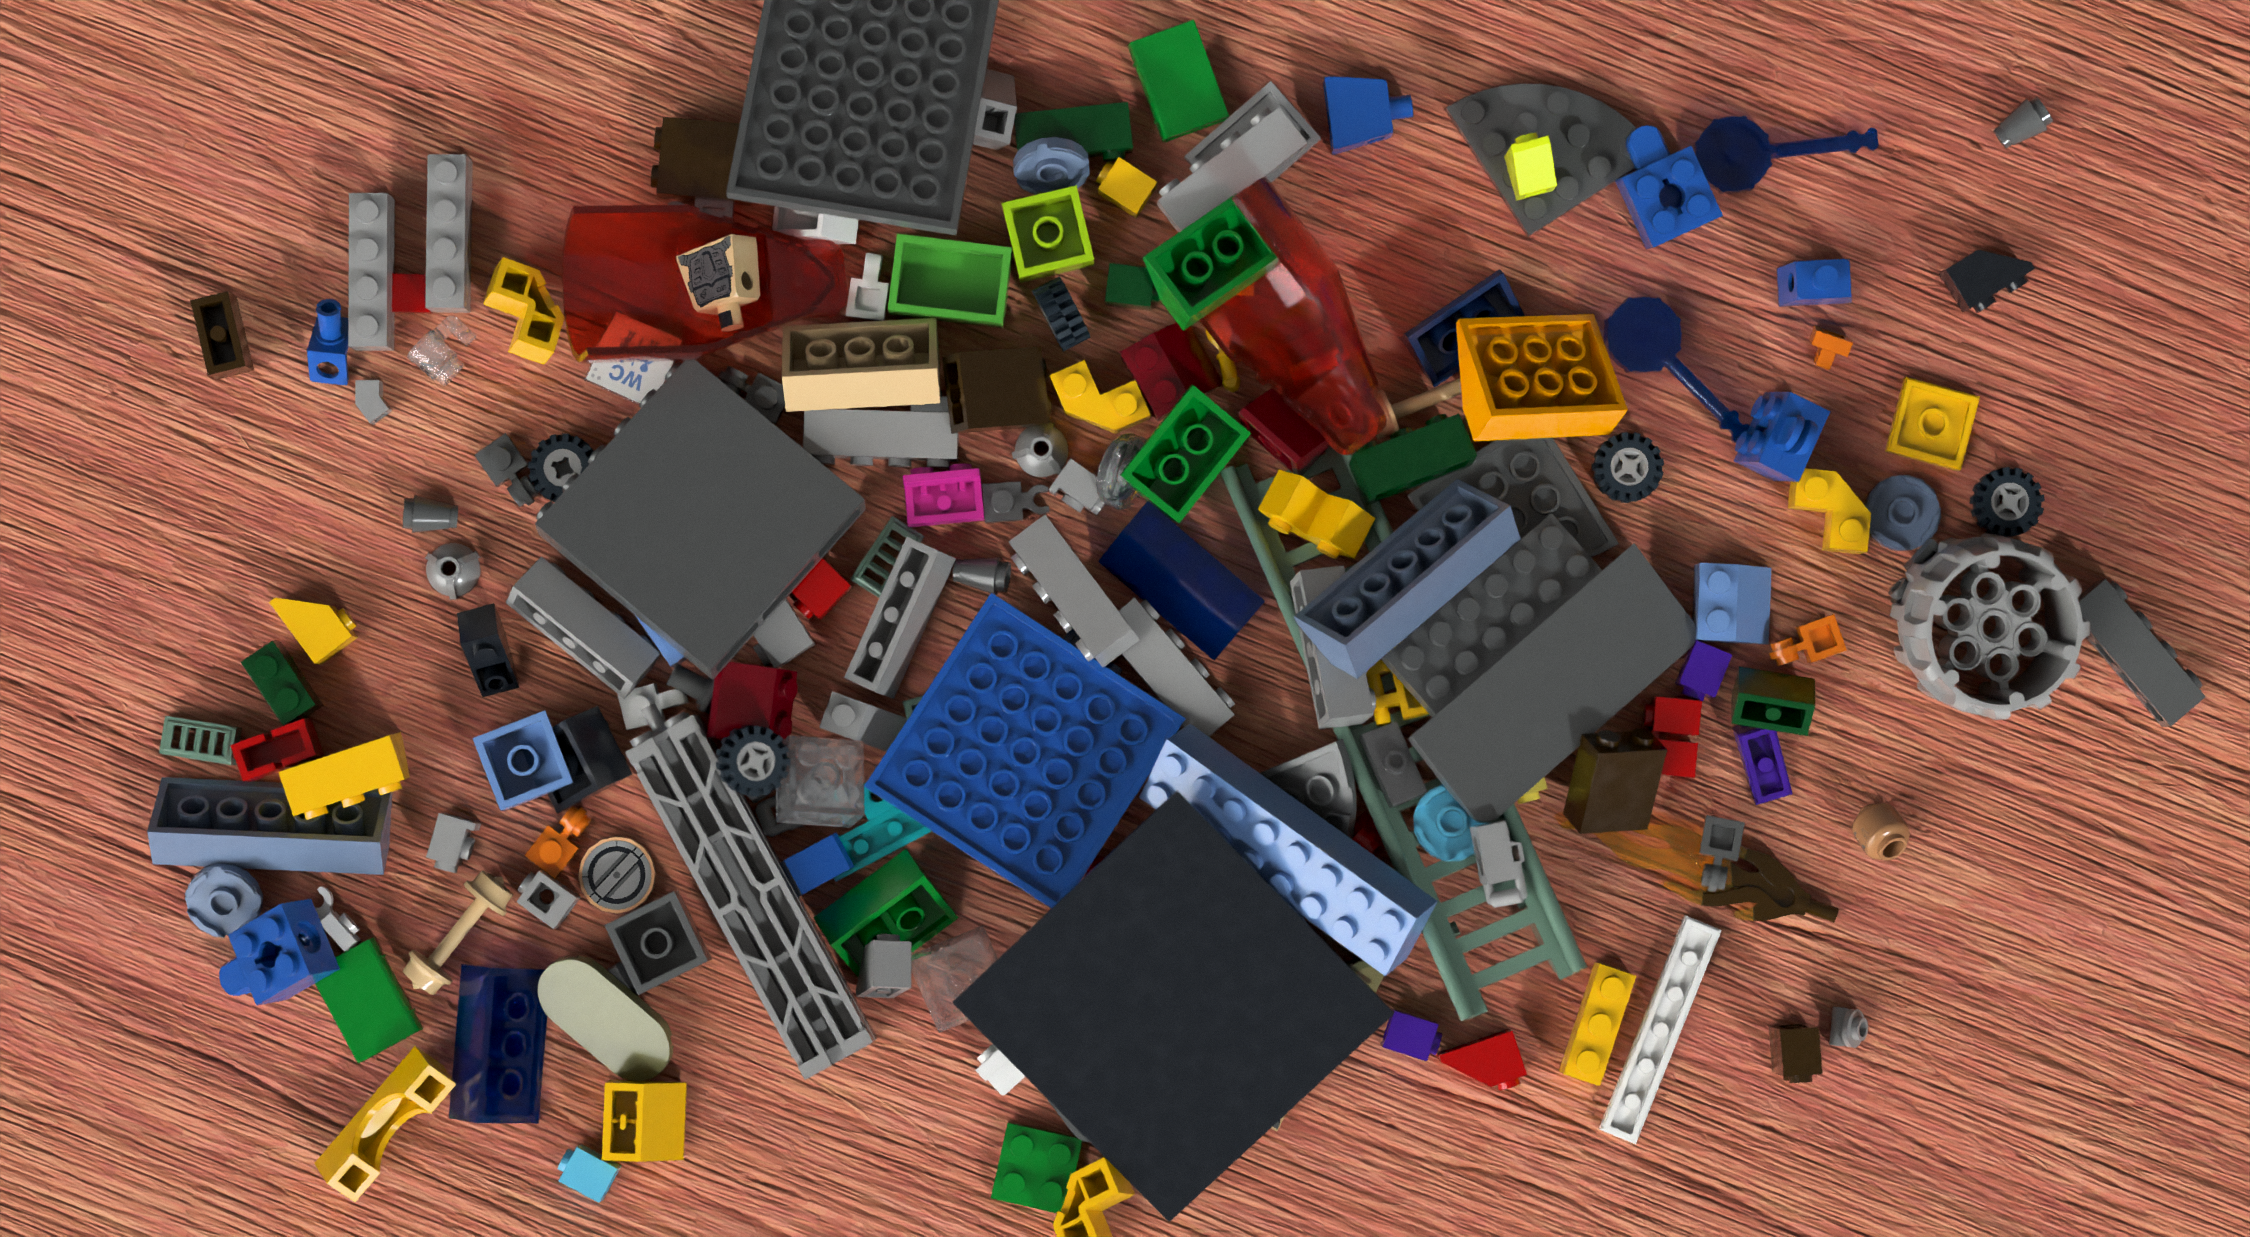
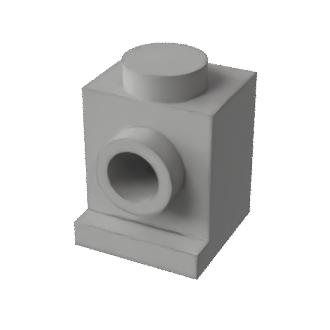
[1048,458,1107,515]
[426,813,481,873]
[517,870,581,929]

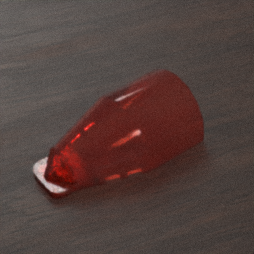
[1199,176,1387,455]
[562,205,848,363]

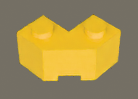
[483,257,565,365]
[1049,360,1151,434]
[1788,468,1871,554]
[1258,470,1376,559]
[1053,1157,1135,1237]

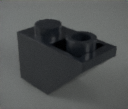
[1939,250,2035,313]
[457,603,519,698]

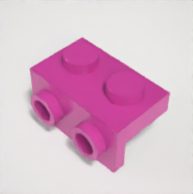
[903,464,985,528]

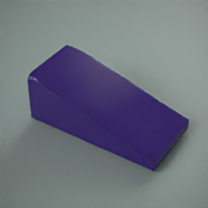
[1732,725,1793,805]

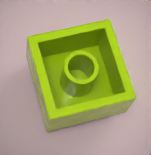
[1002,185,1095,283]

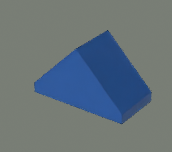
[780,833,855,897]

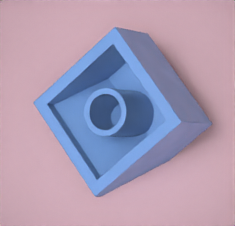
[1692,563,1772,645]
[472,710,573,811]

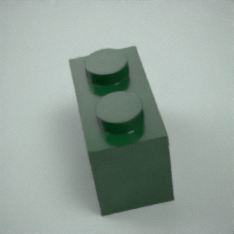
[241,641,324,726]
[1731,666,1816,736]

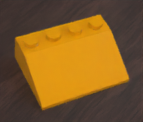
[1456,314,1628,441]

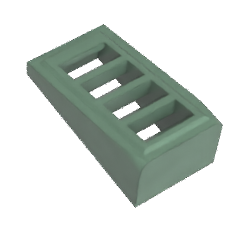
[850,516,925,598]
[159,716,242,765]

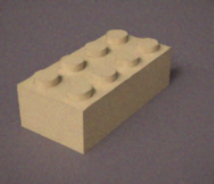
[782,318,940,412]

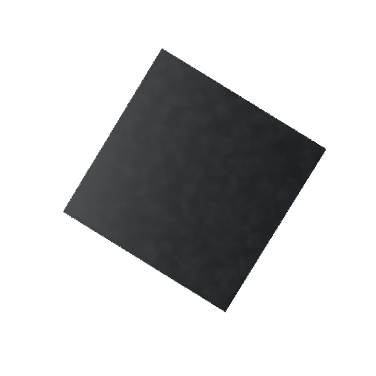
[953,790,1394,1222]

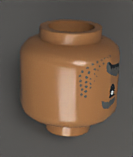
[1852,803,1910,860]

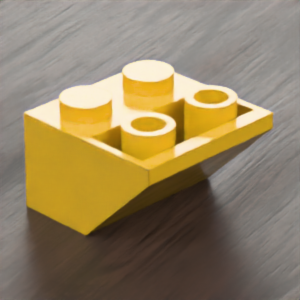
[602,1080,687,1162]

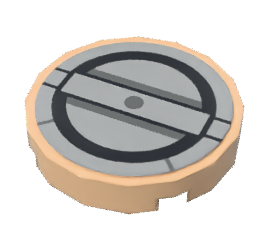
[578,837,656,914]

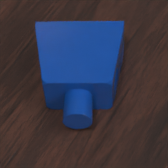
[1323,76,1413,155]
[1777,259,1852,307]

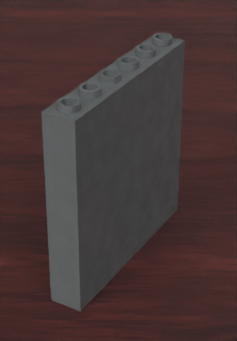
[535,356,866,680]

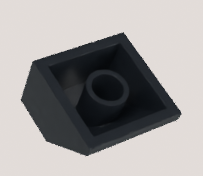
[548,706,632,813]

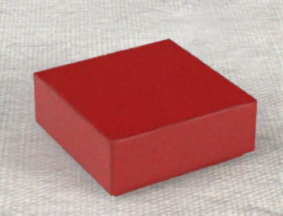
[392,274,432,314]

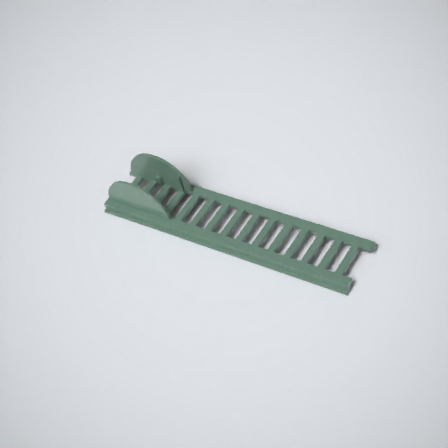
[1220,419,1587,1021]

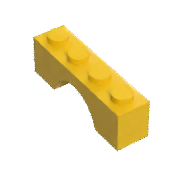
[314,1046,456,1202]

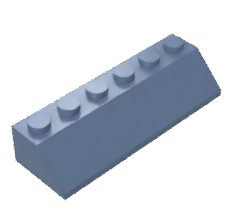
[1294,479,1520,679]
[147,777,392,875]

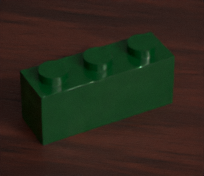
[1014,102,1133,162]
[1348,413,1477,506]

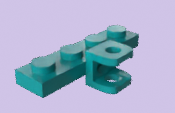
[834,783,931,882]

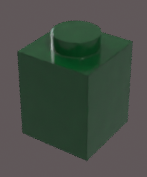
[1105,263,1159,311]

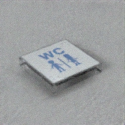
[584,311,686,405]

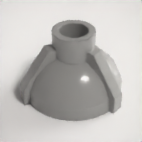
[1012,422,1068,478]
[425,543,481,600]

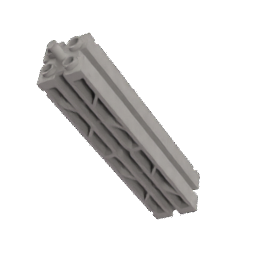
[625,703,877,1080]

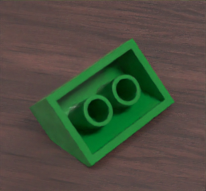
[1143,194,1282,331]
[1119,385,1251,523]
[813,849,958,977]

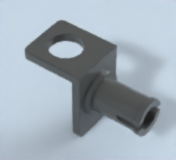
[666,663,715,714]

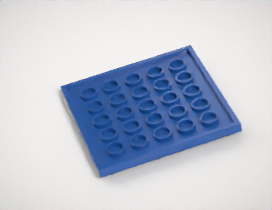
[864,593,1186,908]

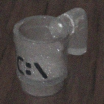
[407,316,477,386]

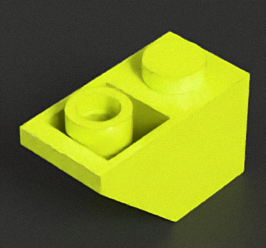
[1504,132,1557,201]

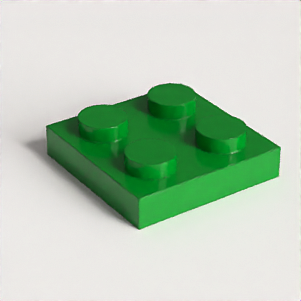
[991,1122,1082,1213]

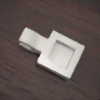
[845,253,890,321]
[617,683,689,730]
[315,886,362,951]

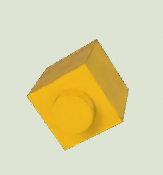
[1096,157,1157,218]

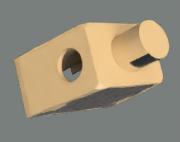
[676,234,760,331]

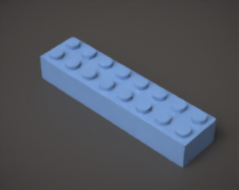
[1139,724,1438,976]

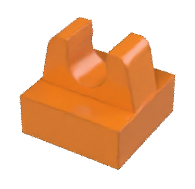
[1809,325,1853,370]

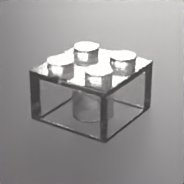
[776,735,864,828]
[911,925,998,1033]

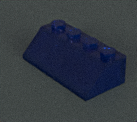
[1098,501,1265,661]
[449,964,547,1123]

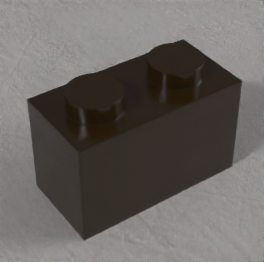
[190,291,254,380]
[1768,1023,1823,1083]

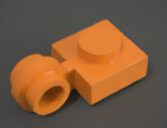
[1769,614,1847,666]
[524,805,592,879]

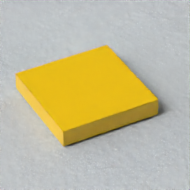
[1885,377,1980,471]

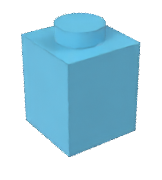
[557,1144,622,1203]

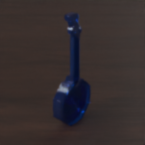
[1694,116,1878,194]
[1604,297,1750,443]

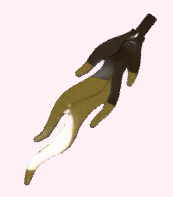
[1561,821,1839,923]

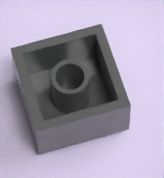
[604,890,712,995]

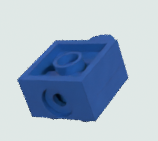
[1615,125,1723,250]
[1734,392,1830,482]
[219,899,340,1006]

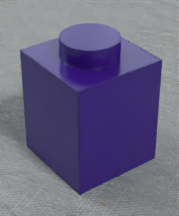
[1675,640,1732,702]
[1381,1009,1442,1061]

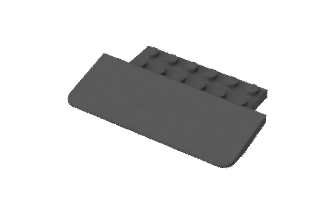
[1382,513,1696,823]

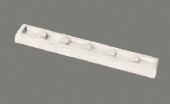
[1599,915,1722,1144]

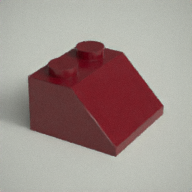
[1120,322,1223,422]
[1239,388,1330,476]
[707,662,798,745]

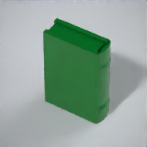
[1127,20,1229,143]
[315,937,423,1063]

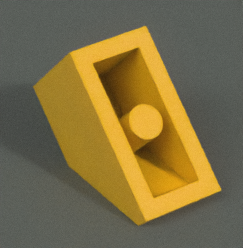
[269,598,358,665]

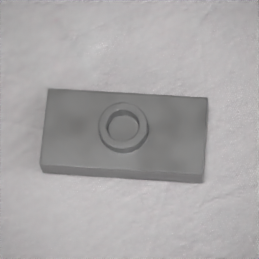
[1359,721,1427,808]

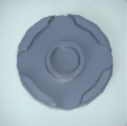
[1013,137,1090,195]
[1864,475,1941,551]
[185,863,263,938]

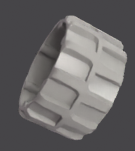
[1890,533,2090,720]

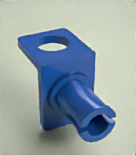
[307,299,349,385]

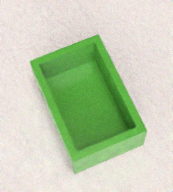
[888,234,1013,328]

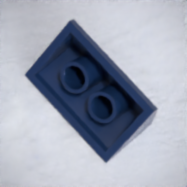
[1401,269,1525,388]

